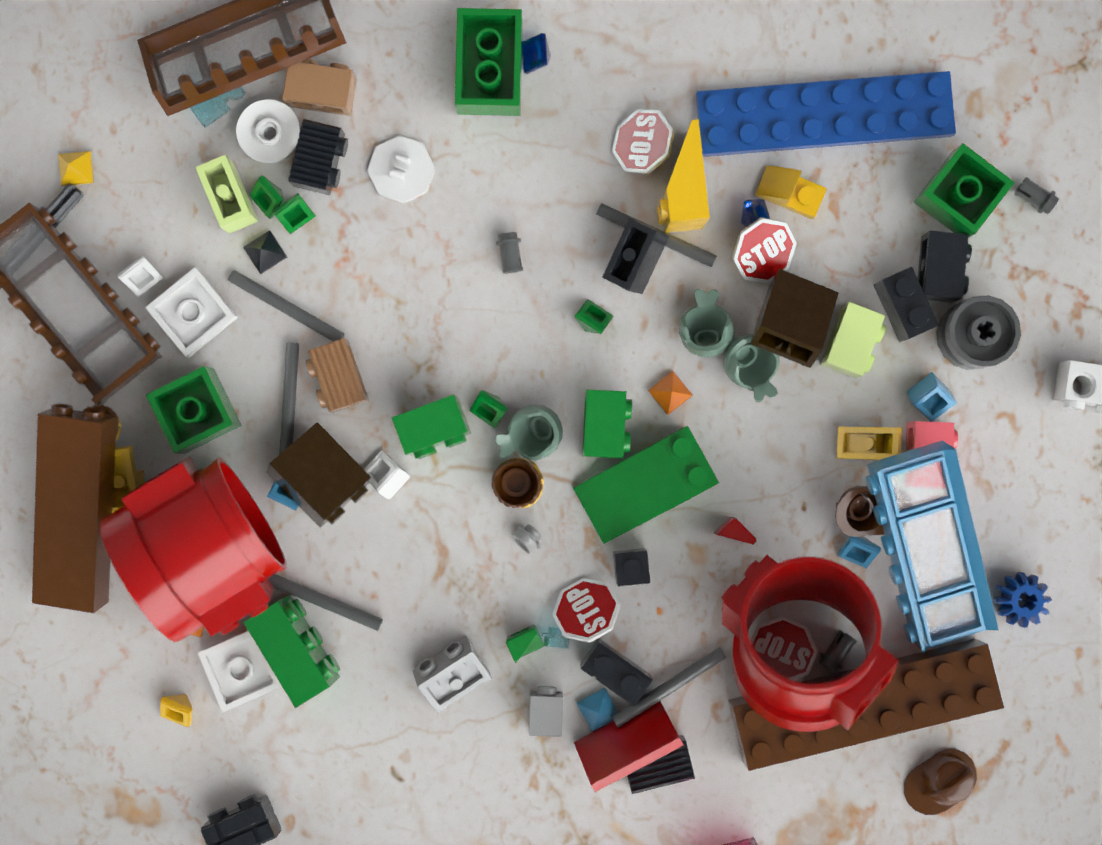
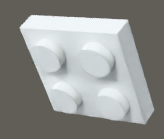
[145,267,238,358]
[197,631,282,713]

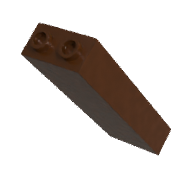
[32,404,117,613]

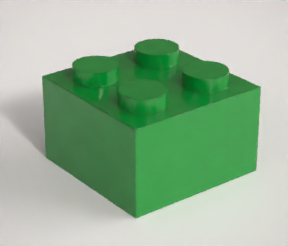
[913,143,1015,237]
[146,366,242,454]
[582,390,632,458]
[392,394,472,459]

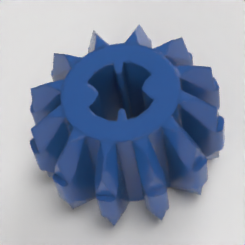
[992,572,1052,628]

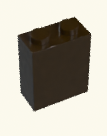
[750,268,839,368]
[266,422,371,528]

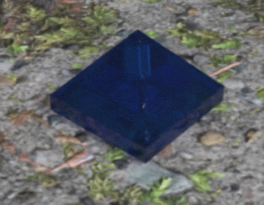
[522,33,551,74]
[741,199,770,227]

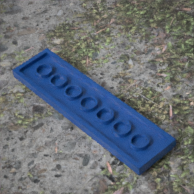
[696,71,956,157]

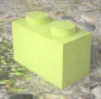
[195,155,259,234]
[820,302,886,378]

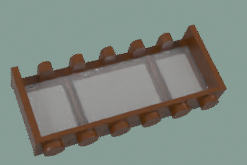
[137,0,347,116]
[0,202,163,405]

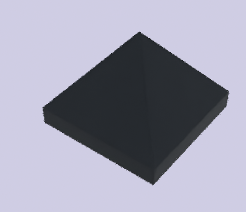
[243,230,288,274]

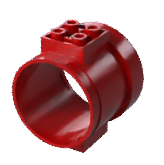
[100,456,287,642]
[721,554,899,732]

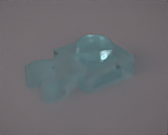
[190,87,246,128]

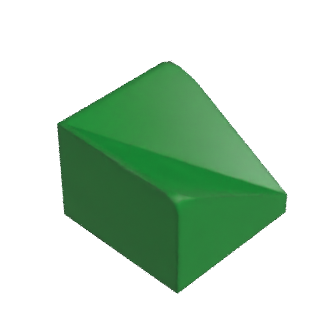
[506,624,544,664]

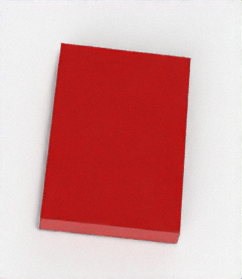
[574,701,683,792]

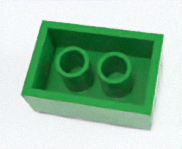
[455,8,523,116]
[243,595,340,708]

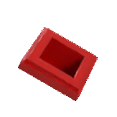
[714,517,757,545]

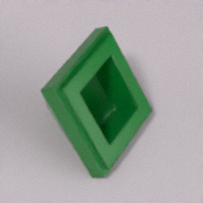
[249,175,283,219]
[272,193,316,235]
[574,299,614,334]
[469,390,508,428]

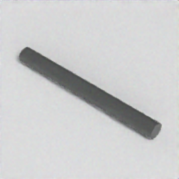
[596,203,717,267]
[228,270,344,342]
[279,342,299,454]
[269,574,383,631]
[612,647,726,728]

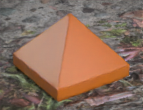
[648,371,693,415]

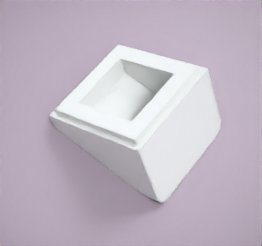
[364,450,410,499]

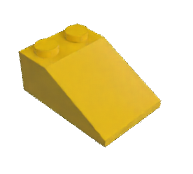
[657,119,710,233]

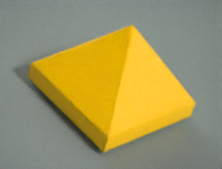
[58,151,94,186]
[160,694,193,727]

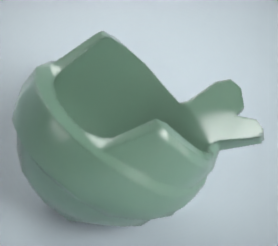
[679,289,734,357]
[723,334,780,403]
[494,405,563,461]

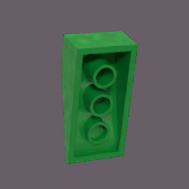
[573,426,719,544]

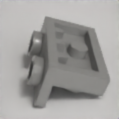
[413,636,492,713]

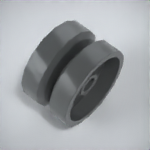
[936,295,1021,370]

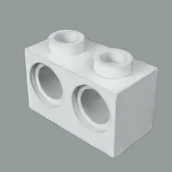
[1053,360,1102,414]

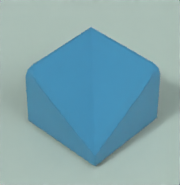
[907,372,957,422]

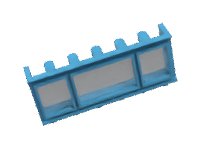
[866,440,999,652]

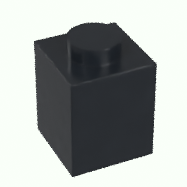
[613,548,650,587]

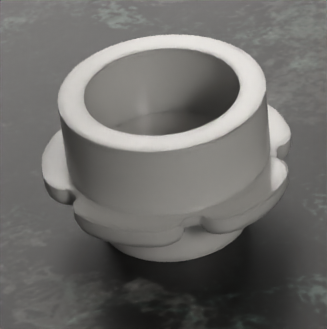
[512,524,541,554]

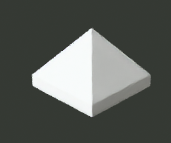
[117,256,163,296]

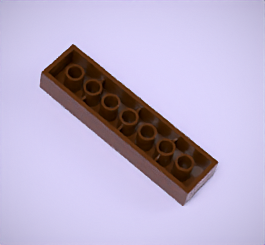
[728,639,1004,771]

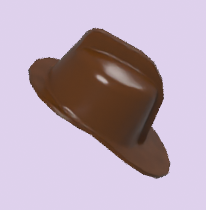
[835,486,912,537]
[904,749,977,815]

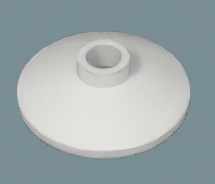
[236,99,301,163]

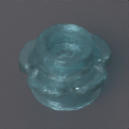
[541,627,571,649]

